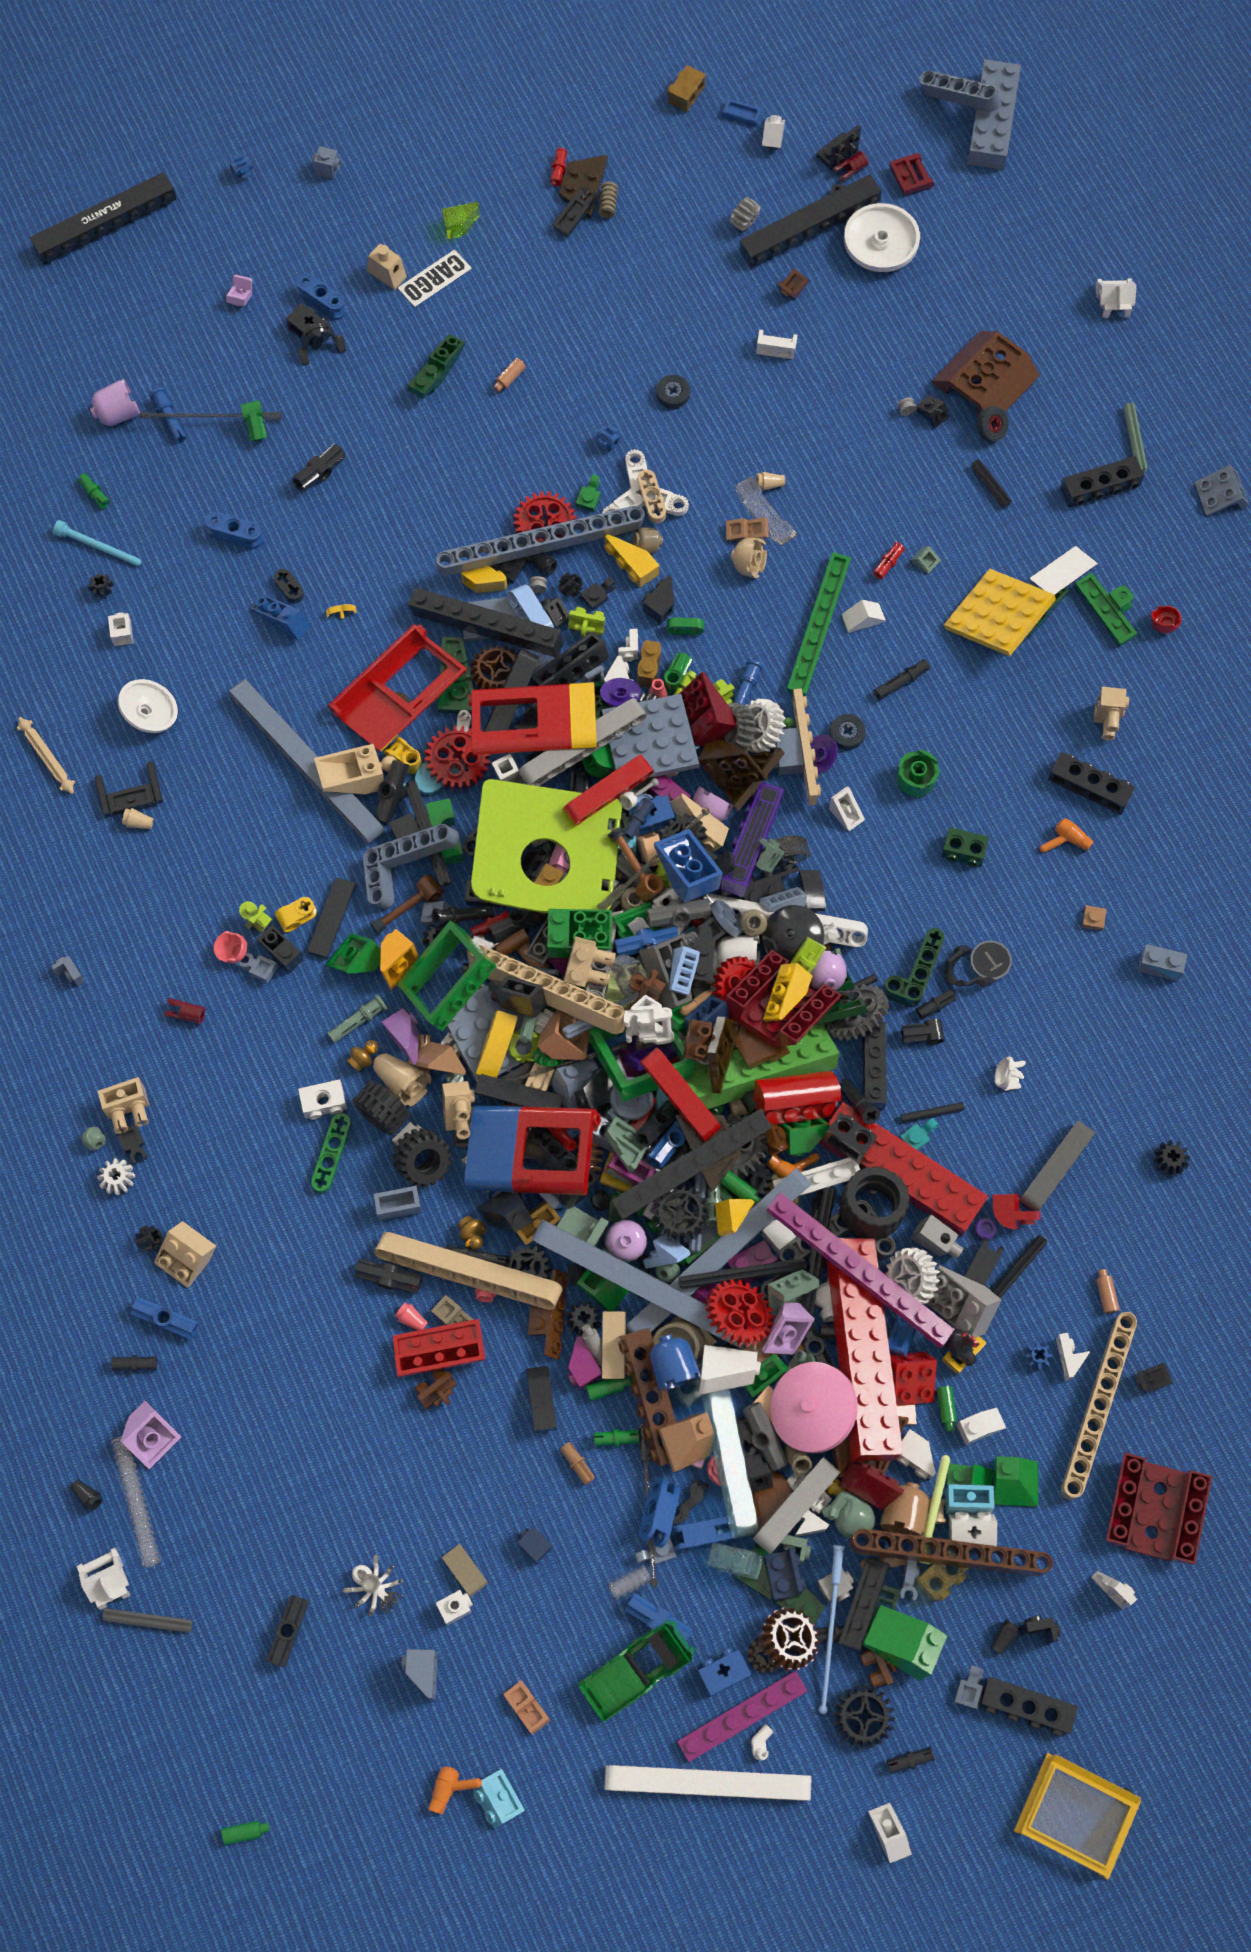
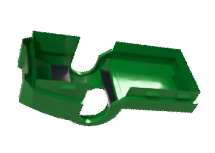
[578,1620,695,1722]

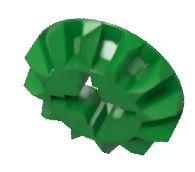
[533,1047,566,1067]

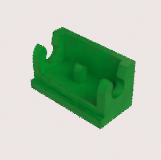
[612,901,661,939]

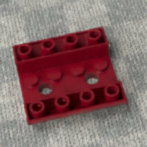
[726,950,841,1047]
[1106,1452,1212,1565]

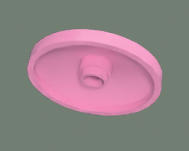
[770,1362,858,1453]

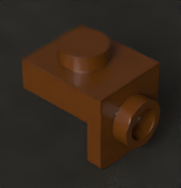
[777,268,809,299]
[765,1123,789,1156]

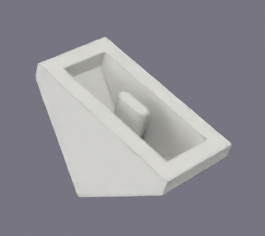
[841,600,886,633]
[829,786,865,831]

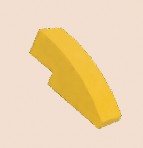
[475,1010,518,1078]

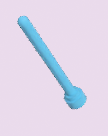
[53,520,141,566]

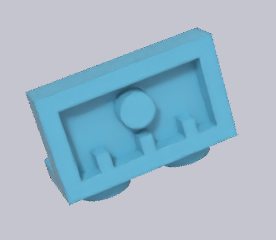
[473,1769,525,1829]

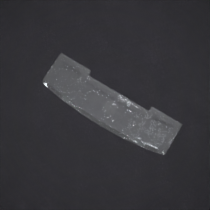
[735,476,797,546]

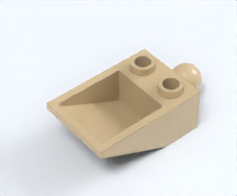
[314,744,396,794]

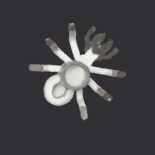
[343,1555,403,1617]

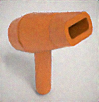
[1040,818,1093,853]
[766,1153,820,1178]
[428,1767,482,1814]

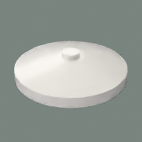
[844,203,920,272]

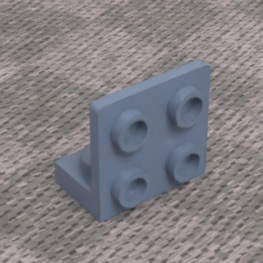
[1195,465,1250,516]

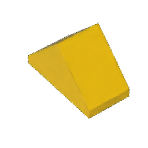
[715,1199,755,1236]

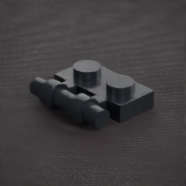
[521,849,553,882]

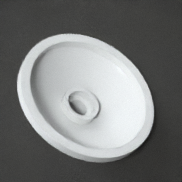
[118,679,178,733]

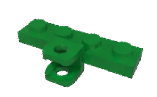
[1075,573,1137,646]

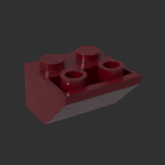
[838,1461,904,1510]

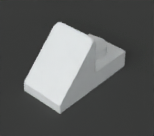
[1056,1333,1090,1381]
[794,1510,829,1537]

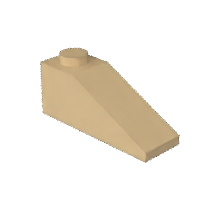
[670,793,729,853]

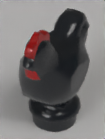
[942,1329,978,1366]

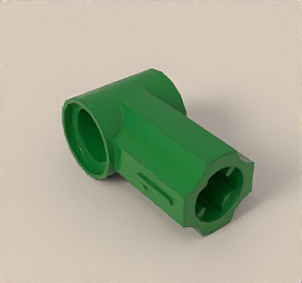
[241,400,267,442]
[664,652,692,694]

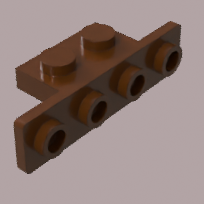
[528,1270,568,1360]

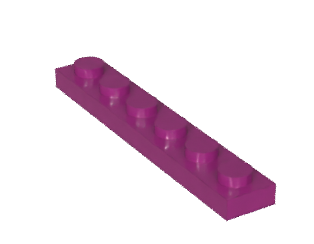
[677,1671,807,1763]

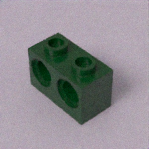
[941,827,989,867]

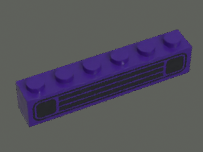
[720,782,784,897]

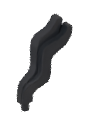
[673,1480,709,1525]

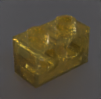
[915,1549,968,1602]

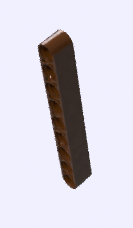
[849,1529,1053,1577]

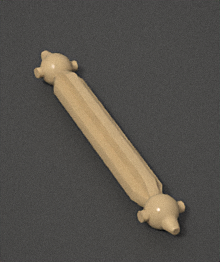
[17,717,75,794]

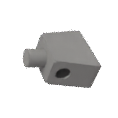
[910,1215,964,1259]

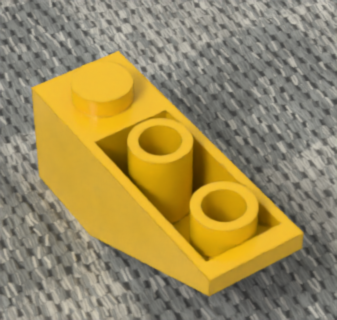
[604,534,659,587]
[763,963,812,1022]

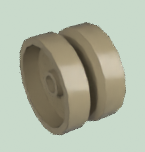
[653,1319,705,1362]

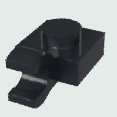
[580,577,616,611]

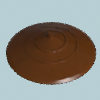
[728,1470,792,1534]

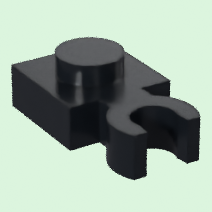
[116,1124,148,1165]

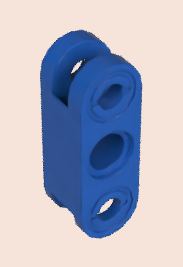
[296,273,346,320]
[205,511,264,549]
[639,1477,680,1548]
[671,1516,741,1553]

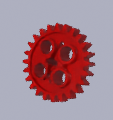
[513,491,577,553]
[424,726,490,791]
[711,956,756,1022]
[705,1279,775,1347]

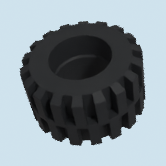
[353,1081,410,1135]
[392,1128,452,1187]

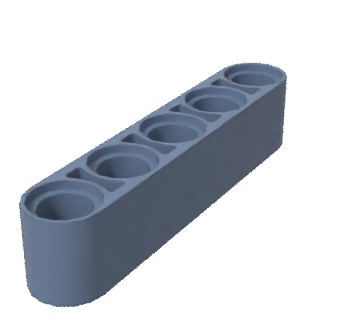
[919,71,1002,111]

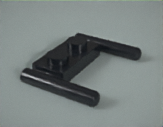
[94,762,163,817]

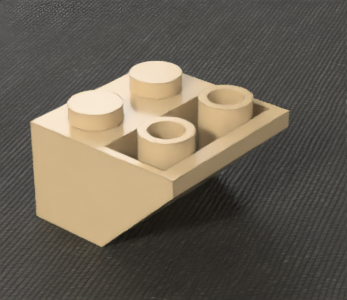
[154,1221,216,1288]

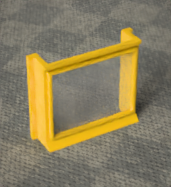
[1014,1753,1141,1880]

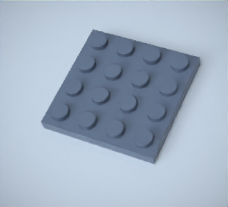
[602,694,699,778]
[446,985,540,1085]

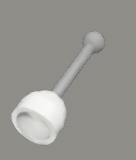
[619,778,659,810]

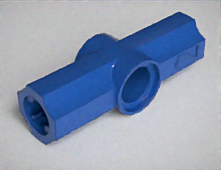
[614,926,678,958]
[646,1113,685,1169]
[130,1297,199,1340]
[625,1594,693,1642]

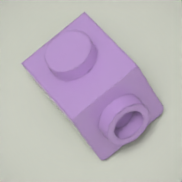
[226,275,252,306]

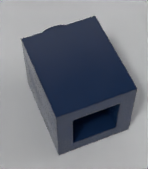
[517,1527,553,1564]

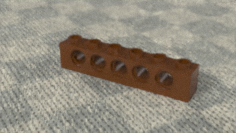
[618,1328,676,1466]

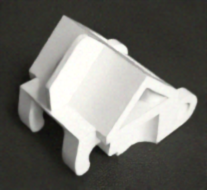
[1096,279,1137,318]
[624,995,675,1045]
[77,1548,130,1610]

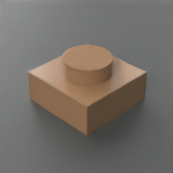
[1082,905,1106,931]

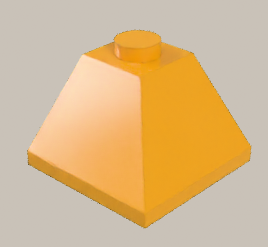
[380,929,419,990]

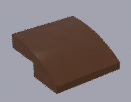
[736,1021,790,1070]

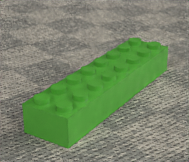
[685,1024,839,1109]

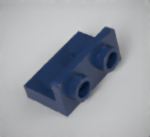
[763,1547,805,1602]

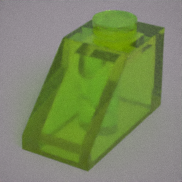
[441,201,480,239]

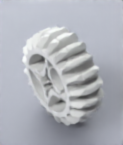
[745,699,786,753]
[884,1248,940,1304]

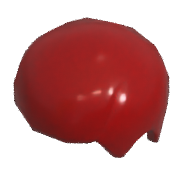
[1151,605,1182,634]

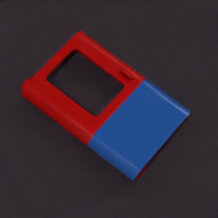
[464,1105,601,1195]

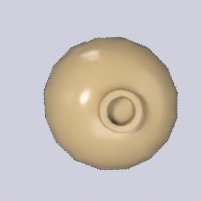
[731,538,767,578]

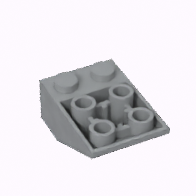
[926,1266,1001,1338]

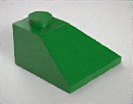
[325,933,381,974]
[775,1118,830,1156]
[993,1456,1038,1507]

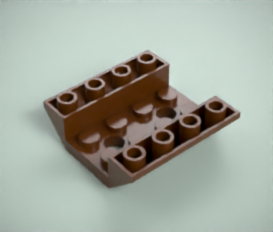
[932,331,1040,426]

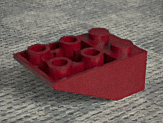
[679,672,736,747]

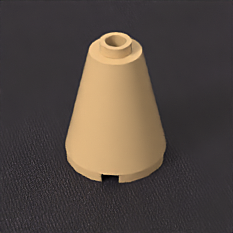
[373,1053,431,1107]

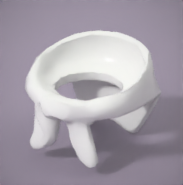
[994,1057,1026,1091]

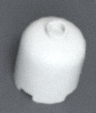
[715,935,760,967]

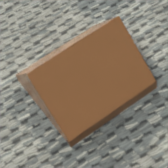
[408,1042,466,1075]

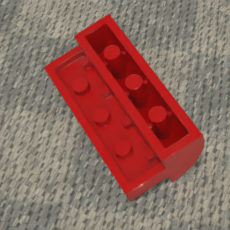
[753,1071,841,1124]
[393,1319,486,1378]

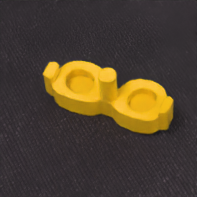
[326,604,357,618]

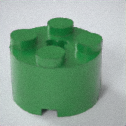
[896,750,939,798]

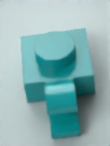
[900,1118,938,1150]

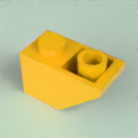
[461,565,507,593]

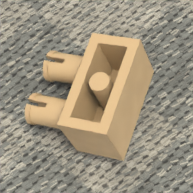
[1094,687,1129,740]
[564,936,616,987]
[98,1077,150,1134]
[442,1081,475,1139]

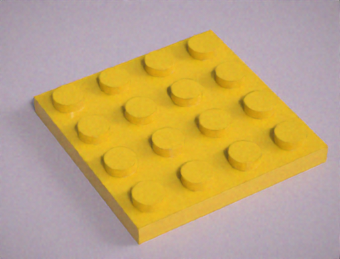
[944,569,1056,656]

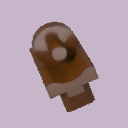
[629,969,666,1004]
[683,1019,712,1062]
[415,1369,458,1410]
[859,1649,898,1687]

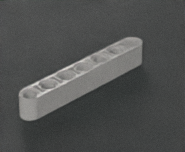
[518,698,647,786]

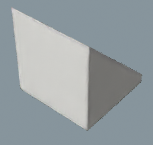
[628,917,649,935]

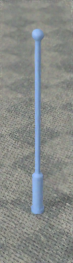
[819,1545,845,1714]

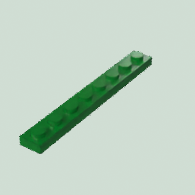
[787,552,851,696]

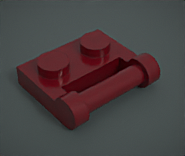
[889,153,935,195]

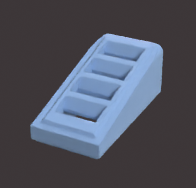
[669,946,700,995]

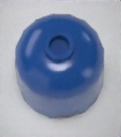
[649,1335,701,1391]

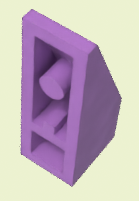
[382,1009,419,1064]

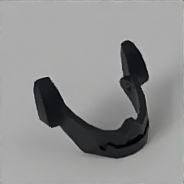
[298,323,346,366]
[944,945,995,988]

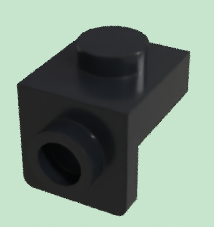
[916,395,949,428]
[1136,1363,1174,1393]

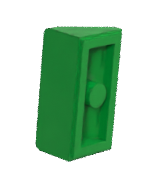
[745,1353,790,1398]

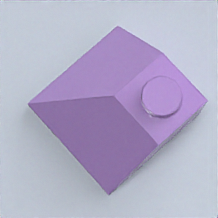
[762,1302,814,1354]
[121,1401,181,1469]

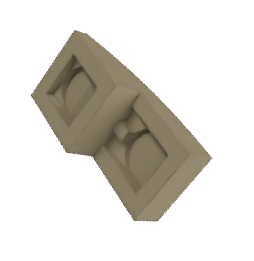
[431,1295,473,1325]
[442,1544,488,1597]

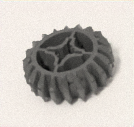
[721,702,757,752]

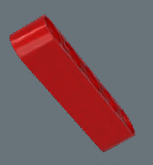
[562,754,654,826]
[640,1048,722,1142]

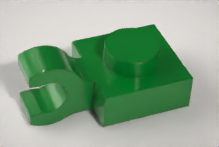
[576,474,601,512]

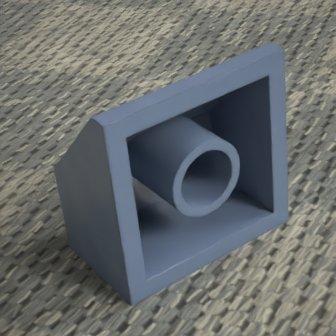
[550,1058,606,1109]
[402,1649,438,1701]

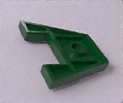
[814,972,868,1026]

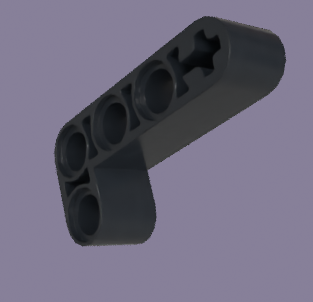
[525,1127,597,1207]

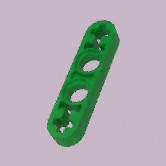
[311,1113,351,1194]

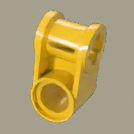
[384,737,422,774]
[275,897,317,933]

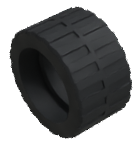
[839,1166,910,1240]

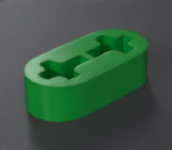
[666,617,704,635]

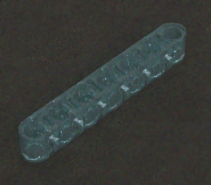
[702,1389,758,1538]

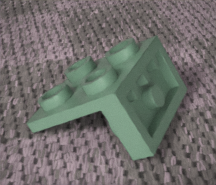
[557,1206,609,1247]
[768,1269,819,1323]

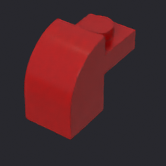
[993,1194,1041,1229]

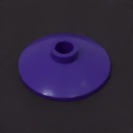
[600,678,641,707]
[810,735,838,774]

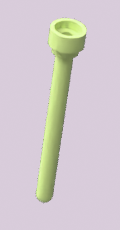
[918,1455,950,1564]

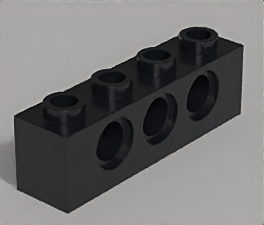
[1060,456,1144,507]
[531,631,609,686]
[1048,752,1135,815]
[862,1022,887,1110]
[980,1676,1078,1737]

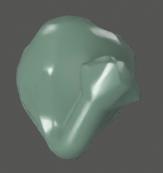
[822,1491,875,1538]

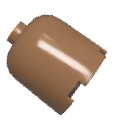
[880,1482,930,1536]

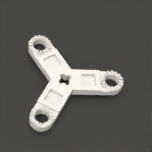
[602,449,689,524]

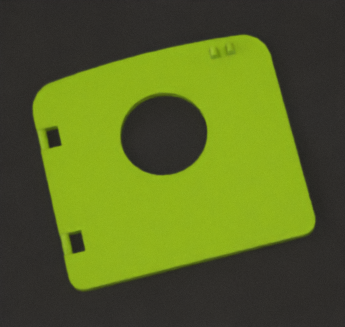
[471,779,622,913]

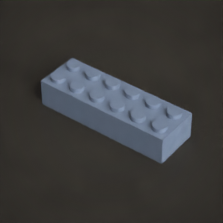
[967,59,1021,170]

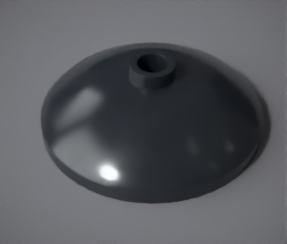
[762,905,825,964]

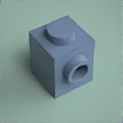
[312,146,341,179]

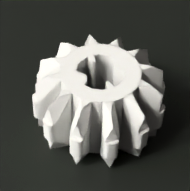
[98,1158,135,1196]

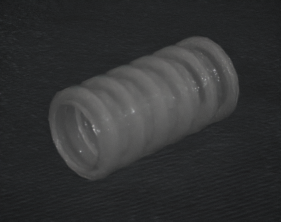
[608,1565,652,1600]

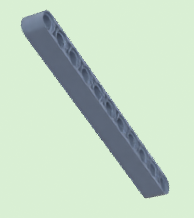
[436,506,644,576]
[228,679,384,844]
[626,1168,812,1333]
[532,1219,745,1349]

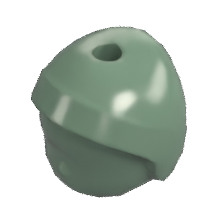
[81,1127,106,1151]
[656,1263,680,1283]

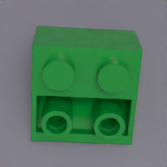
[577,1249,630,1312]

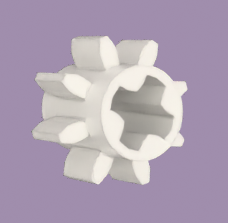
[534,1008,554,1034]

